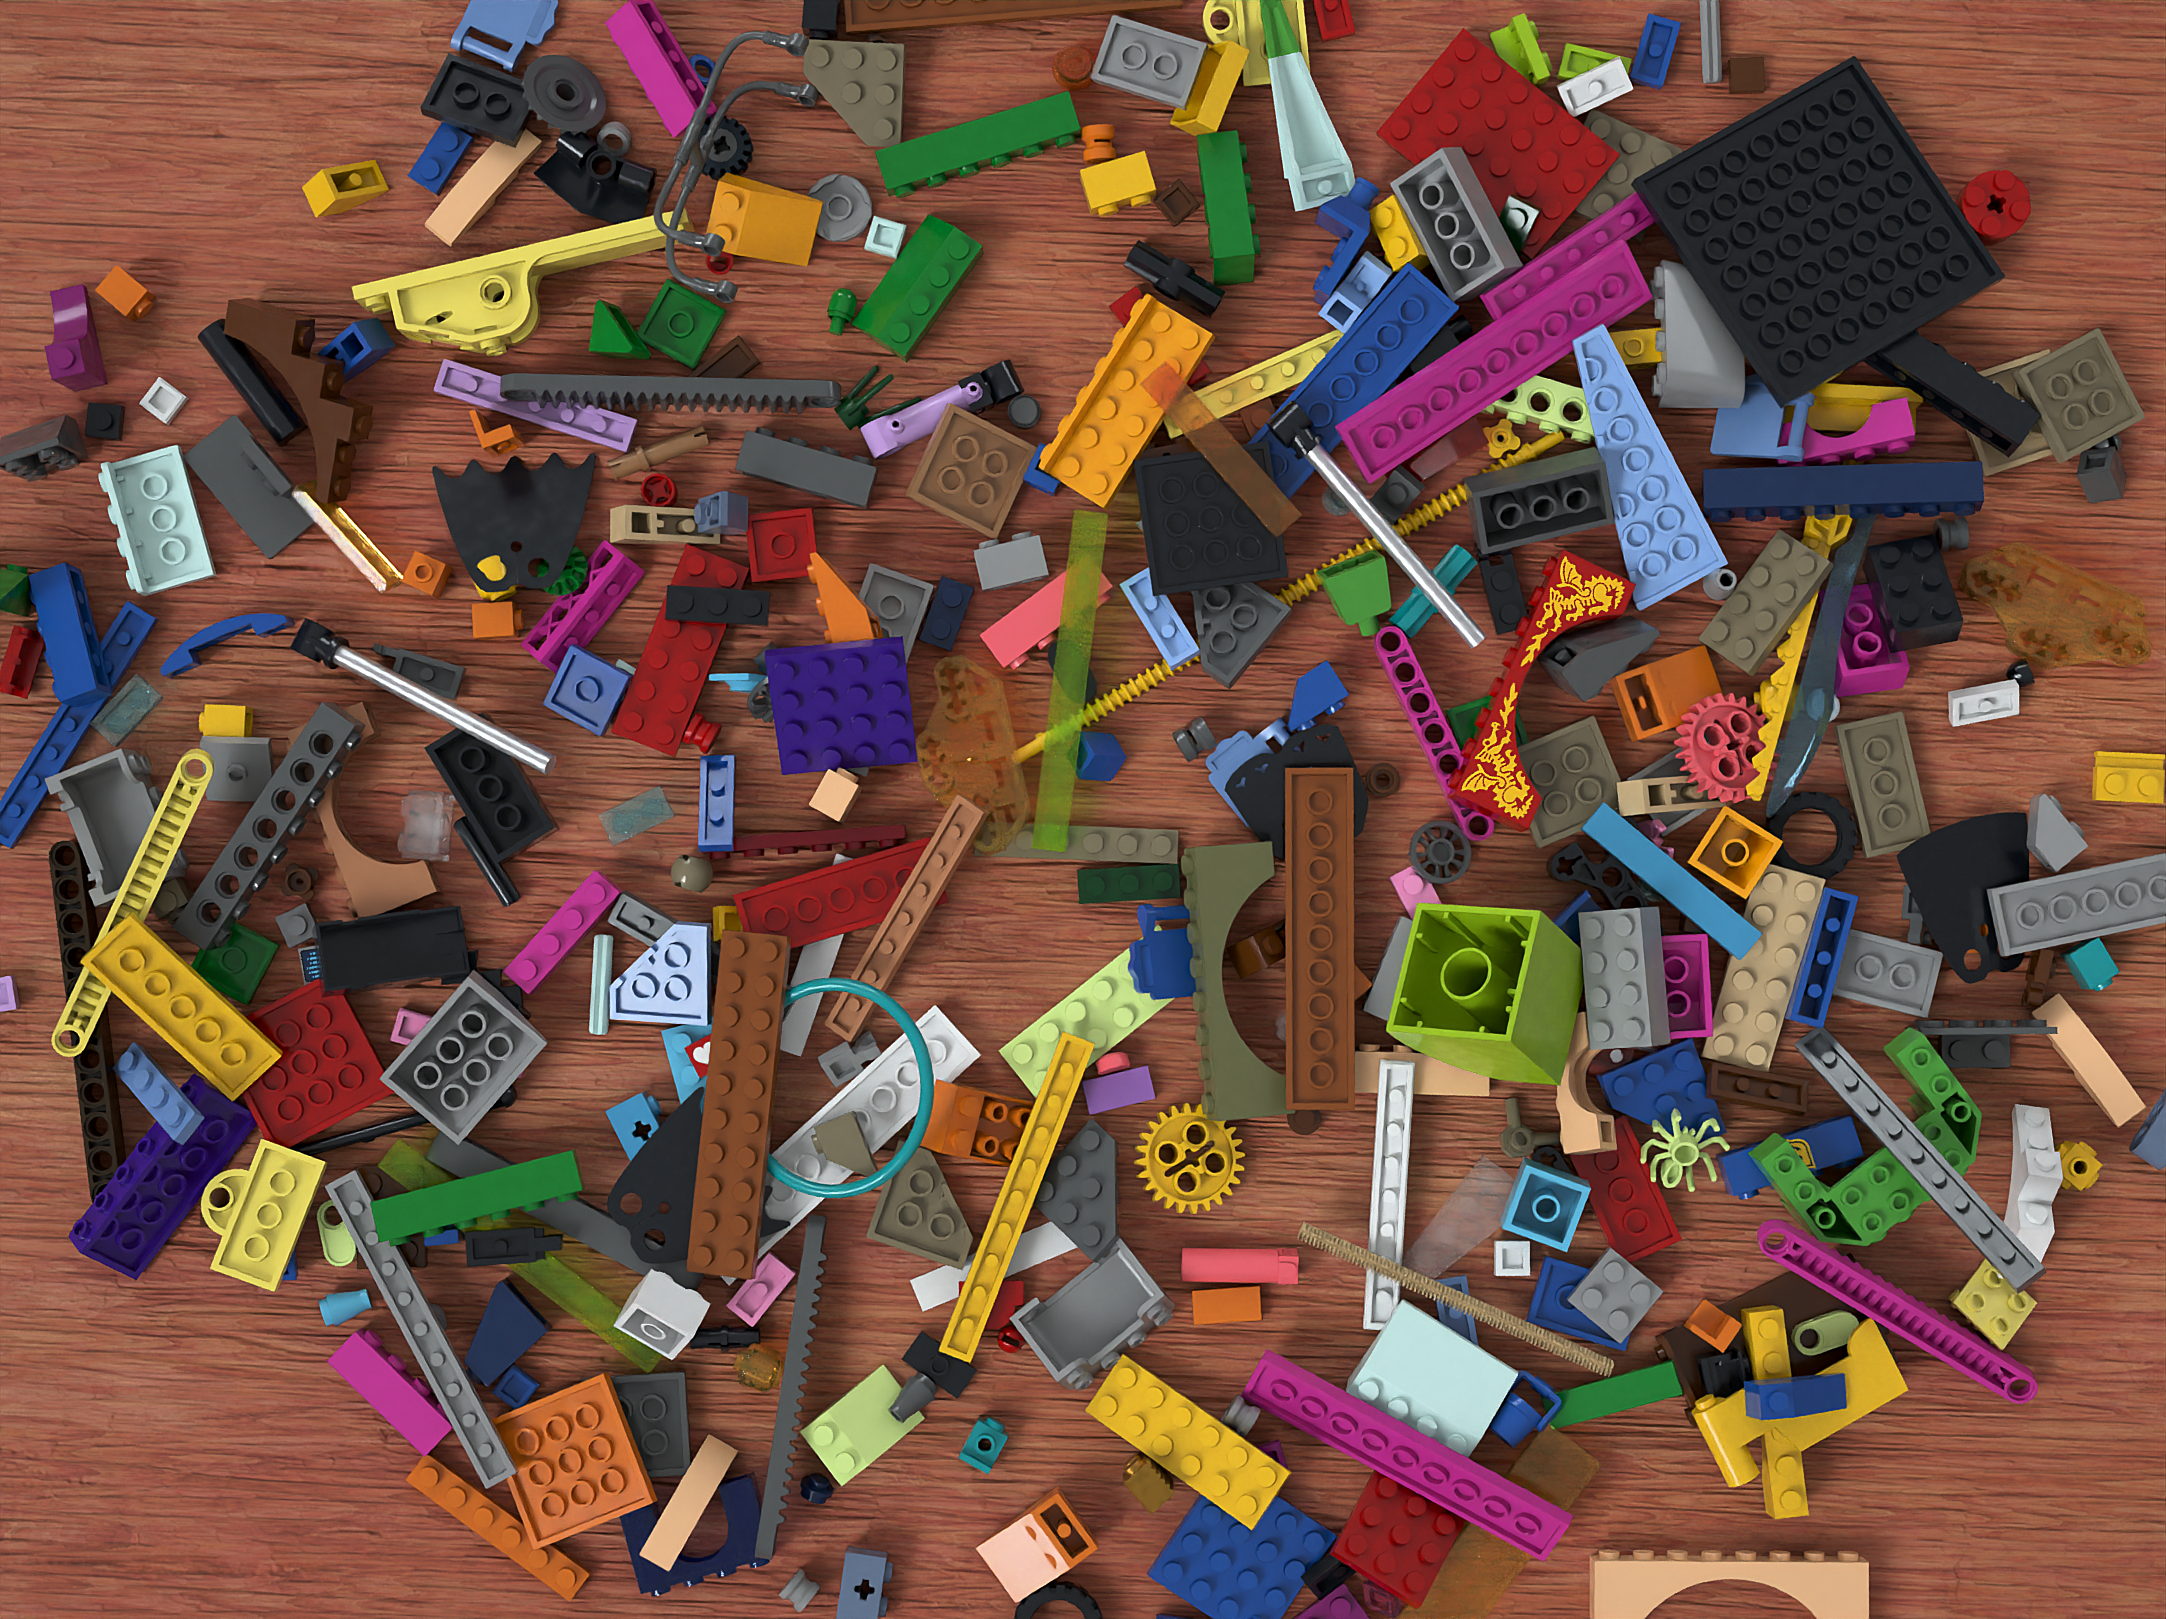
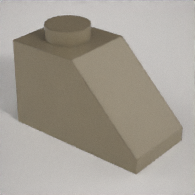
[811,1110,879,1177]

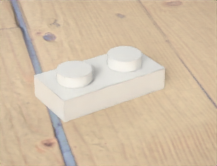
[1557,56,1634,117]
[1948,679,2019,727]

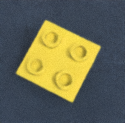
[1948,1258,2037,1351]

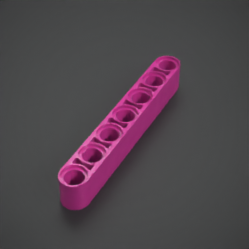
[1373,626,1495,841]

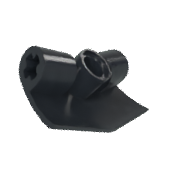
[534,131,657,224]

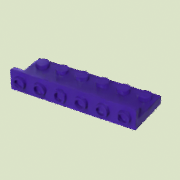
[68,1074,257,1280]

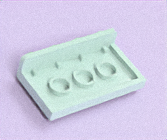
[98,445,217,596]

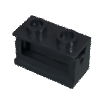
[1695,1347,1751,1398]

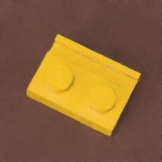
[2092,751,2165,804]

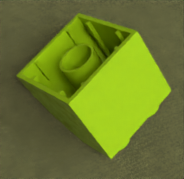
[1386,903,1584,1086]

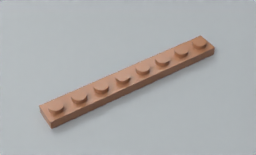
[824,794,989,1043]

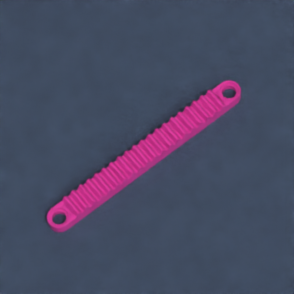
[1757,1219,2038,1404]

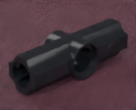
[1124,240,1225,318]

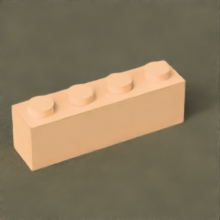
[1355,1044,1490,1096]

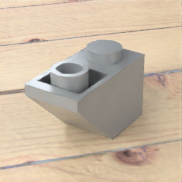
[2027,793,2088,872]

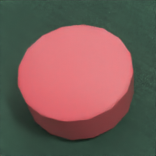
[1095,1052,1131,1075]

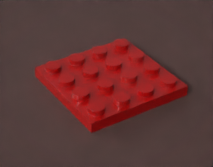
[241,978,394,1148]

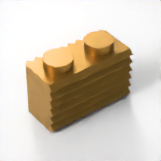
[1123,1453,1174,1515]

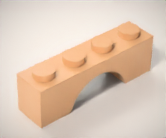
[1556,1012,1617,1155]

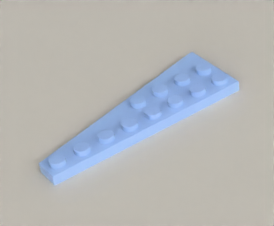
[1571,324,1728,611]

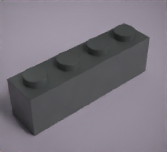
[735,427,879,510]

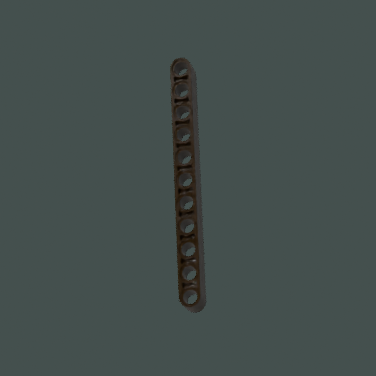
[49,841,126,1203]

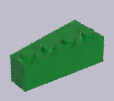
[1197,130,1260,286]

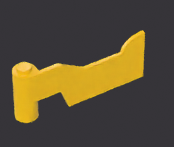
[1692,1317,1909,1487]

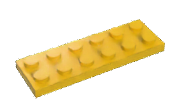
[80,912,283,1102]
[1085,1354,1292,1530]

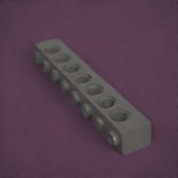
[172,702,366,951]

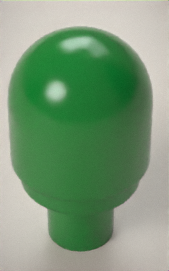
[827,288,857,336]

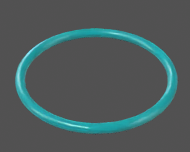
[767,977,934,1198]

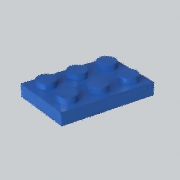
[1525,1255,1631,1351]

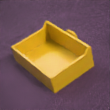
[1169,40,1250,136]

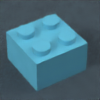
[1500,1157,1591,1252]

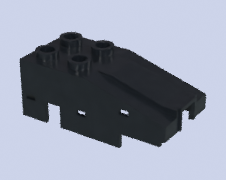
[312,906,470,998]

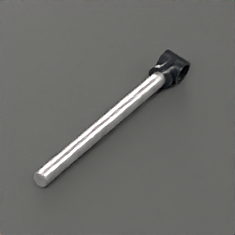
[1266,401,1487,649]
[290,618,556,774]

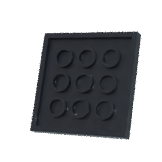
[1133,441,1288,596]

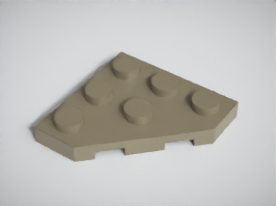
[803,39,907,147]
[866,1139,974,1270]

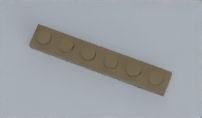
[974,822,1179,864]

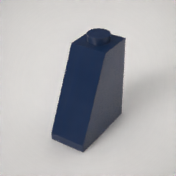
[464,1277,552,1387]

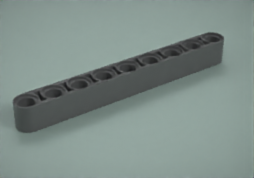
[425,1130,705,1291]

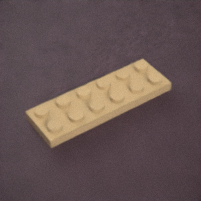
[1700,863,1826,1072]

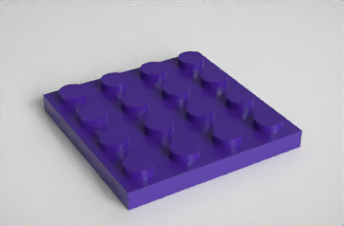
[765,636,918,775]

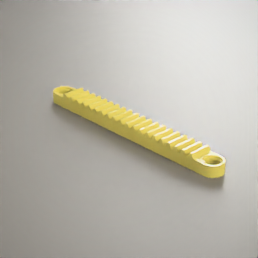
[51,749,215,1057]

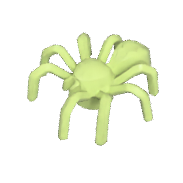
[1640,1108,1730,1192]

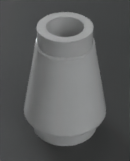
[1703,567,1737,601]

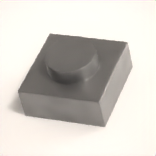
[275,903,317,948]

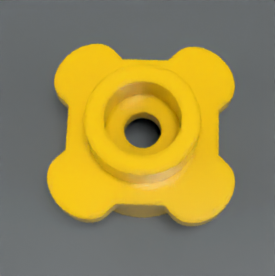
[1481,419,1520,458]

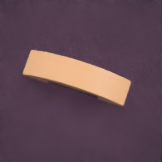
[639,1434,738,1572]

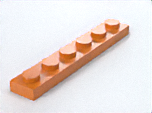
[406,1452,592,1602]

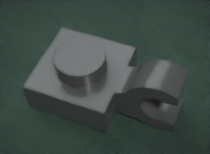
[1901,885,1933,945]

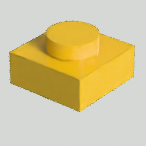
[713,906,744,941]

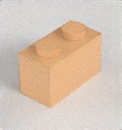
[809,767,863,823]

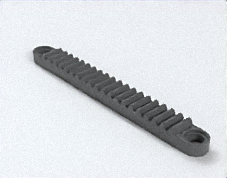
[500,373,841,414]
[755,1214,828,1560]

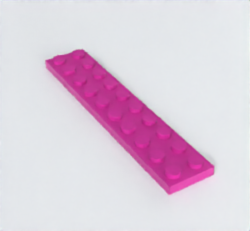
[1335,239,1653,484]
[1241,1349,1573,1562]

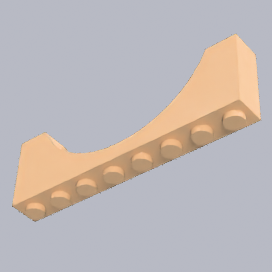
[1590,1549,1869,1619]

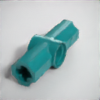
[1388,544,1478,639]

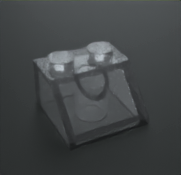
[398,790,455,862]

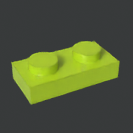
[1557,43,1632,81]

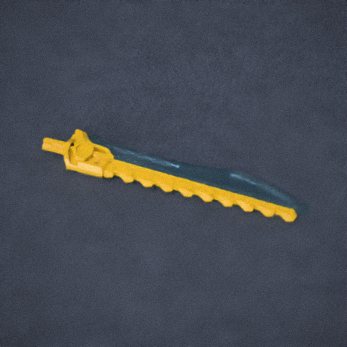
[1746,459,1876,818]

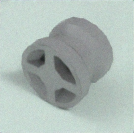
[1220,1395,1261,1438]
[778,1569,821,1613]

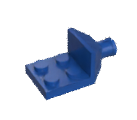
[1312,177,1380,306]

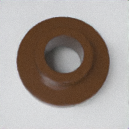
[1366,763,1400,797]

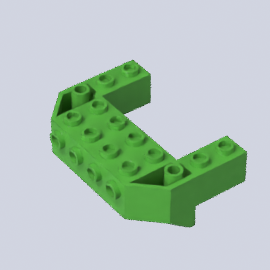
[1748,1027,1982,1246]

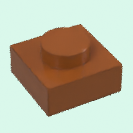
[1238,397,1276,440]

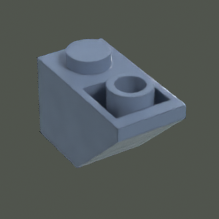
[694,491,748,535]

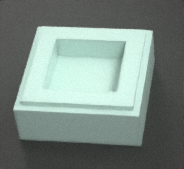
[864,216,907,259]

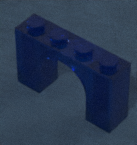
[619,1472,776,1596]

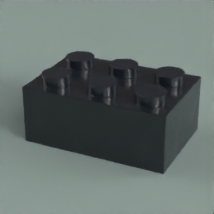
[1862,534,1963,653]

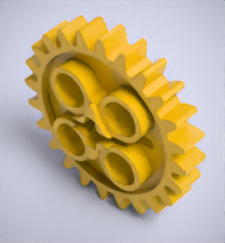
[1134,1103,1245,1214]

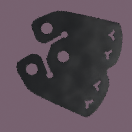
[1224,725,1368,859]

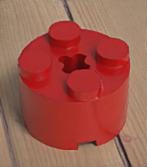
[1955,170,2031,245]

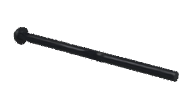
[289,1084,517,1156]

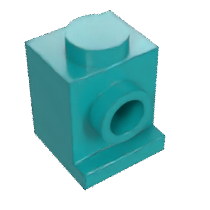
[958,1416,1009,1474]

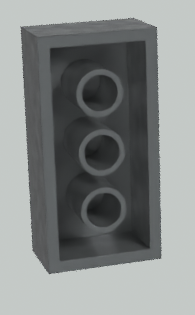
[1463,447,1614,555]

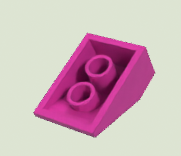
[1817,584,1910,698]
[1661,934,1713,1039]

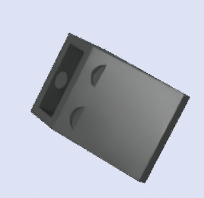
[0,415,88,482]
[1536,615,1661,702]

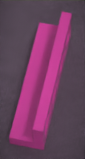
[520,539,645,674]

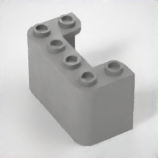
[45,748,189,907]

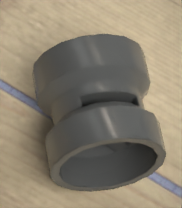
[1172,716,1218,763]

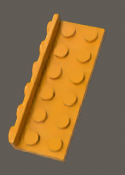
[1038,293,1215,511]

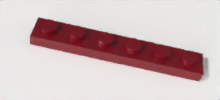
[701,824,907,860]

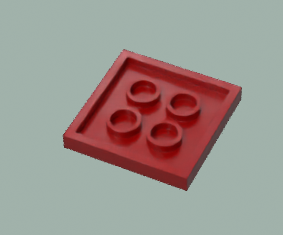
[1329,1470,1465,1610]

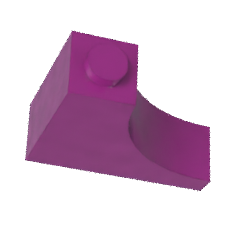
[44,284,108,392]

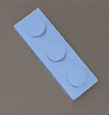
[1120,567,1200,671]

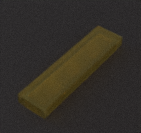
[291,479,403,594]

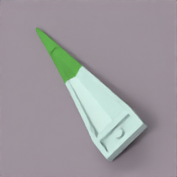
[1260,0,1355,212]

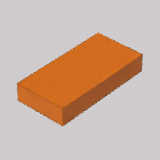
[1191,1285,1262,1325]

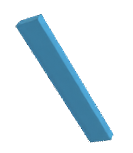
[1581,802,1762,960]

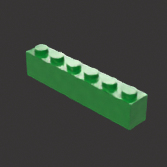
[875,91,1081,198]
[370,1149,585,1247]

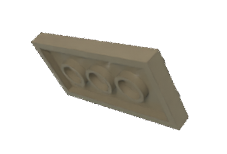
[1698,529,1834,677]
[1834,711,1931,858]

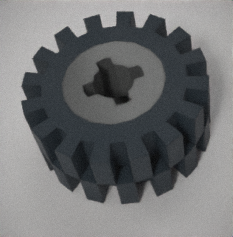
[698,116,753,180]

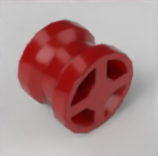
[682,712,722,755]

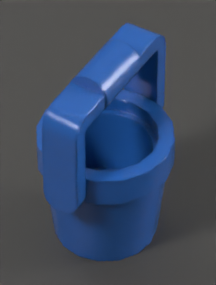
[1488,1370,1563,1449]

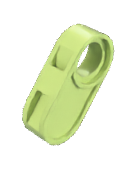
[317,1199,357,1266]
[1791,1310,1859,1356]

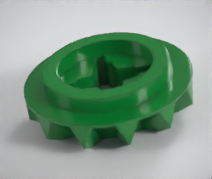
[535,546,588,596]

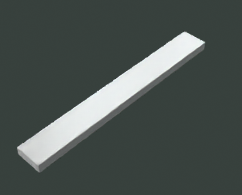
[1363,1059,1415,1330]

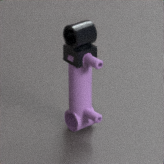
[860,360,1025,460]

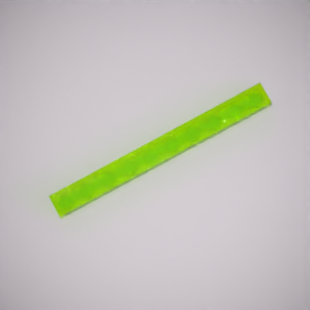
[1031,509,1108,852]
[377,1138,663,1374]

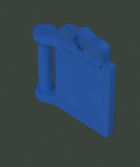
[1128,904,1197,1000]

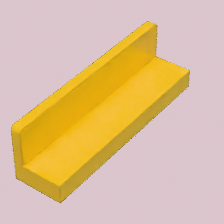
[1783,383,1923,433]

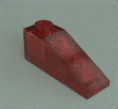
[1384,415,1489,483]

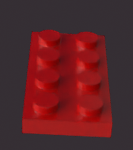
[1568,1115,1682,1263]

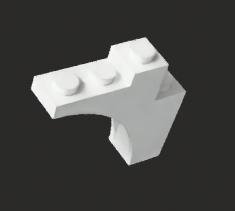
[1997,1104,2063,1279]

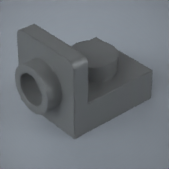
[1369,465,1425,526]

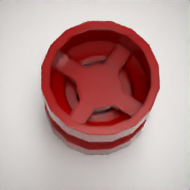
[641,473,678,507]

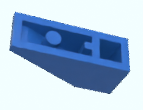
[317,317,396,384]
[1744,1373,1847,1420]

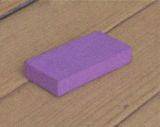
[1082,1065,1156,1115]

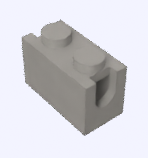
[973,531,1049,593]

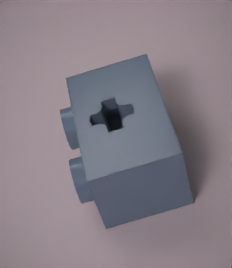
[836,1546,893,1619]

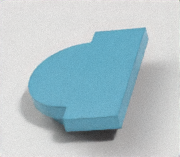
[709,673,769,693]

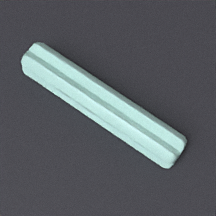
[589,934,614,1035]

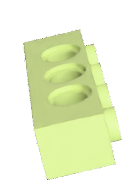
[1480,375,1595,444]

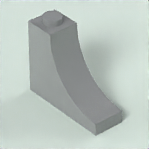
[1360,916,1413,1021]

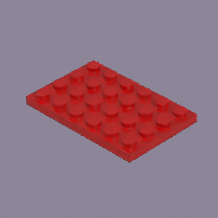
[1376,28,1620,261]

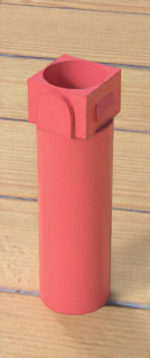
[1181,1248,1299,1285]

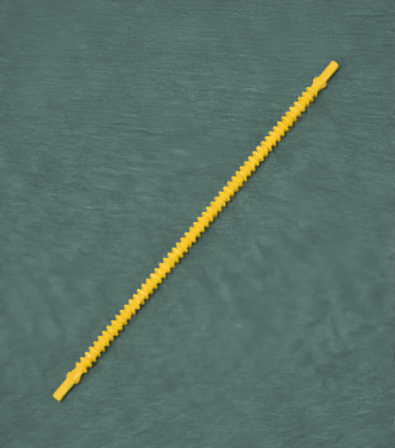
[1007,429,1565,767]

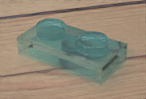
[90,674,164,747]
[598,786,675,846]

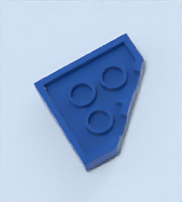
[1596,1038,1727,1144]

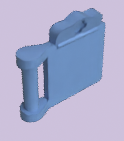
[450,0,559,73]
[1710,374,1815,462]
[1205,717,1312,828]

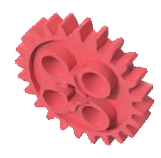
[1674,693,1780,803]

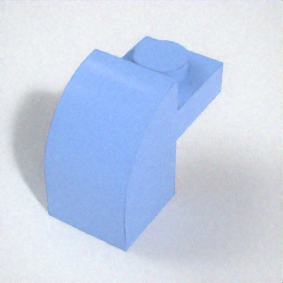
[1318,251,1394,334]

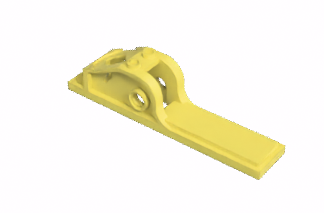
[352,208,695,356]

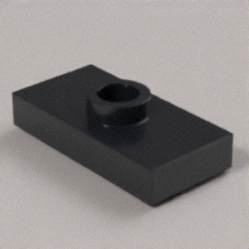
[902,1330,977,1398]

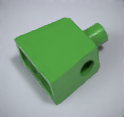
[1316,549,1392,636]

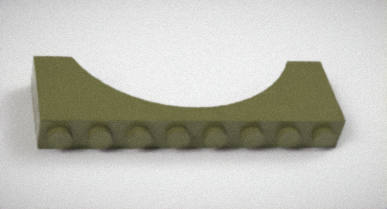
[1181,841,1295,1121]

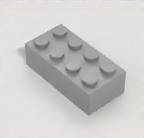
[1390,147,1523,302]
[1578,906,1671,1050]

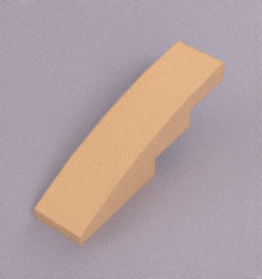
[425,128,542,247]
[2031,993,2146,1128]

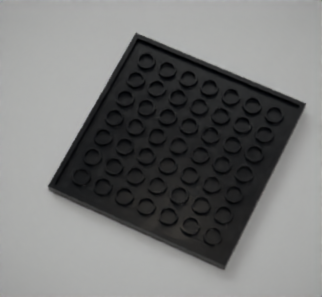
[1631,56,2005,409]

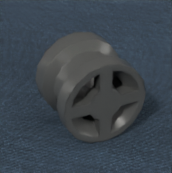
[1933,516,1969,552]

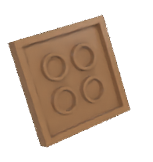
[905,403,1037,539]

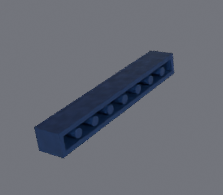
[1702,461,1984,523]

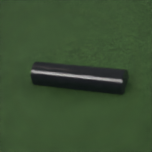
[198,319,307,447]

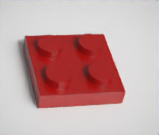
[746,507,818,584]

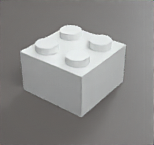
[614,1269,711,1360]

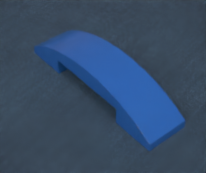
[160,613,295,678]

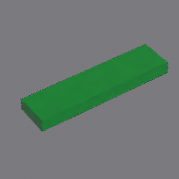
[1541,1359,1684,1430]

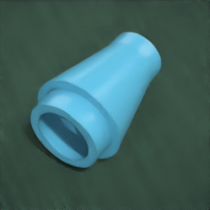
[318,1289,372,1327]

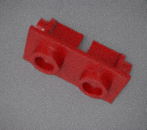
[0,625,45,699]

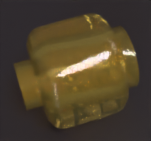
[733,1343,785,1393]

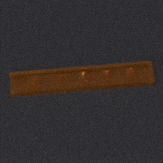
[1140,361,1302,538]

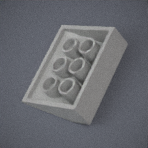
[379,970,548,1145]

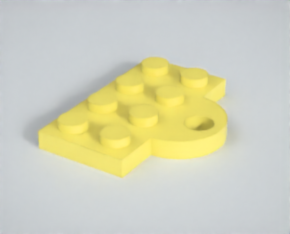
[1203,0,1311,87]
[201,1139,328,1292]

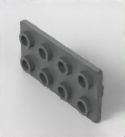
[184,415,321,559]
[1905,1020,2058,1068]

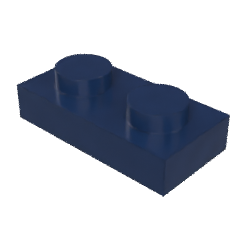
[919,576,974,652]

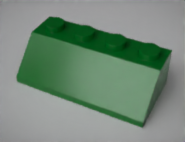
[851,214,984,363]

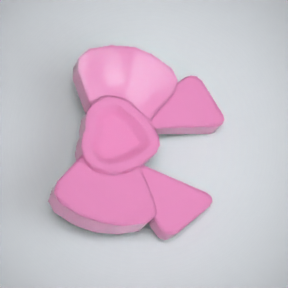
[1637,819,1674,859]

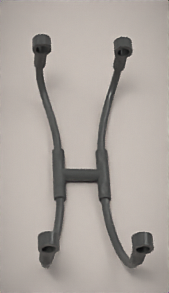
[654,30,820,303]

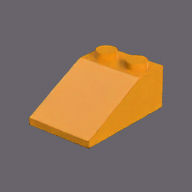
[706,172,824,267]

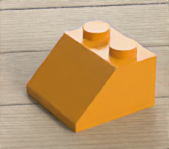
[1687,805,1783,899]

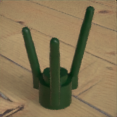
[834,366,922,431]

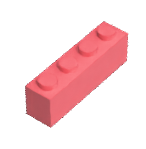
[979,554,1113,670]

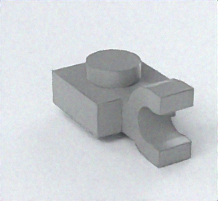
[817,1031,882,1088]

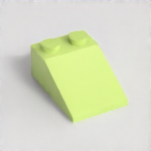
[800,1364,925,1487]

